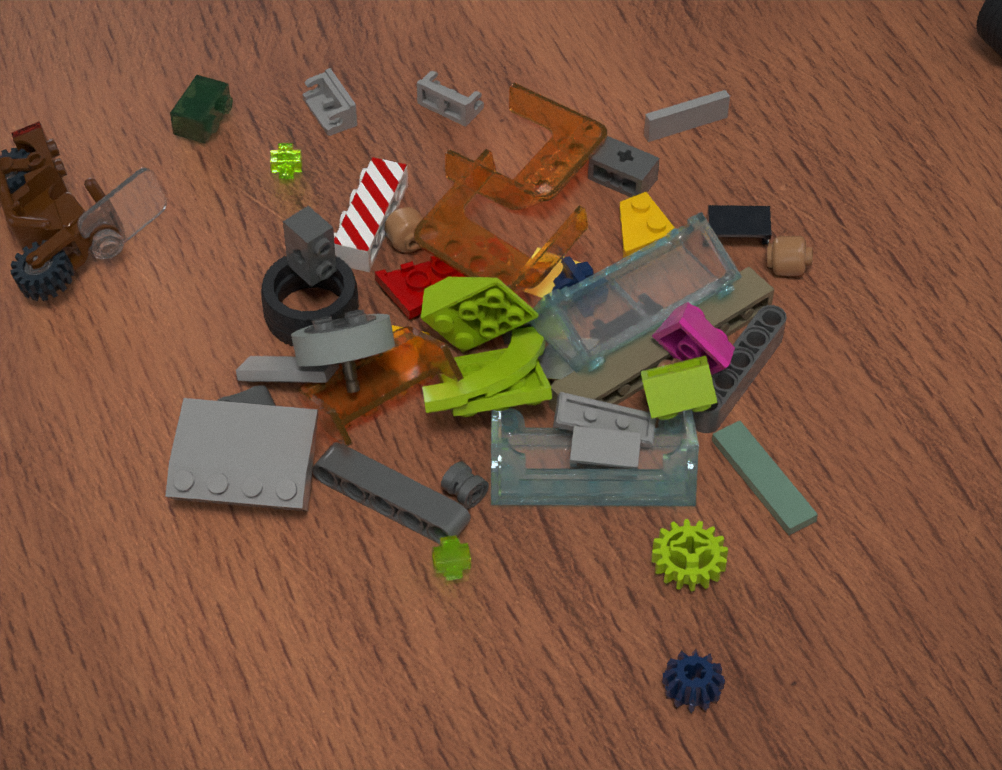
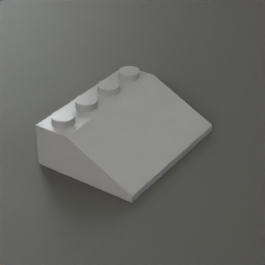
[165,398,319,512]

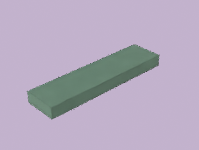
[712,421,818,535]

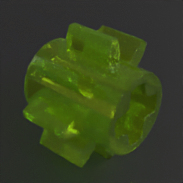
[270,143,302,179]
[432,535,471,581]

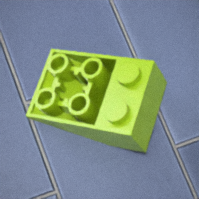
[421,277,539,353]

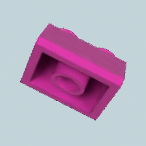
[652,302,735,375]

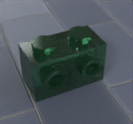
[170,75,233,144]

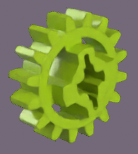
[651,519,728,591]

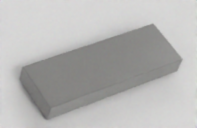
[644,90,730,142]
[236,356,340,383]
[553,392,656,448]

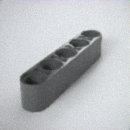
[691,305,787,433]
[312,442,471,547]

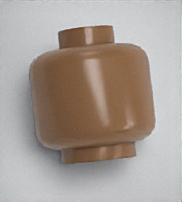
[384,207,429,253]
[767,236,813,277]

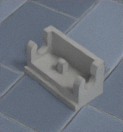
[303,68,357,136]
[417,71,484,127]
[570,426,641,474]

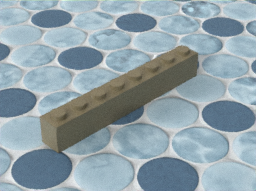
[549,267,774,413]

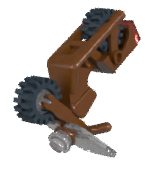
[0,121,167,301]

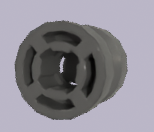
[441,461,489,509]

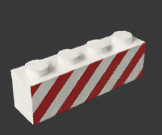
[334,157,408,272]

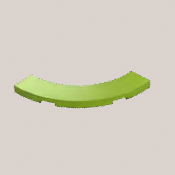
[422,325,545,413]

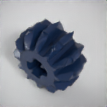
[662,649,725,713]

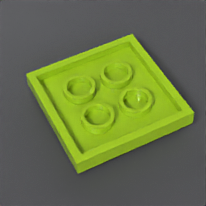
[435,348,552,417]

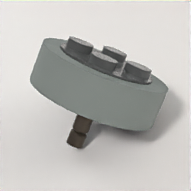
[291,310,395,393]

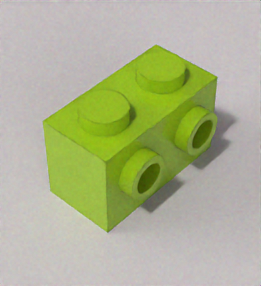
[640,356,718,420]

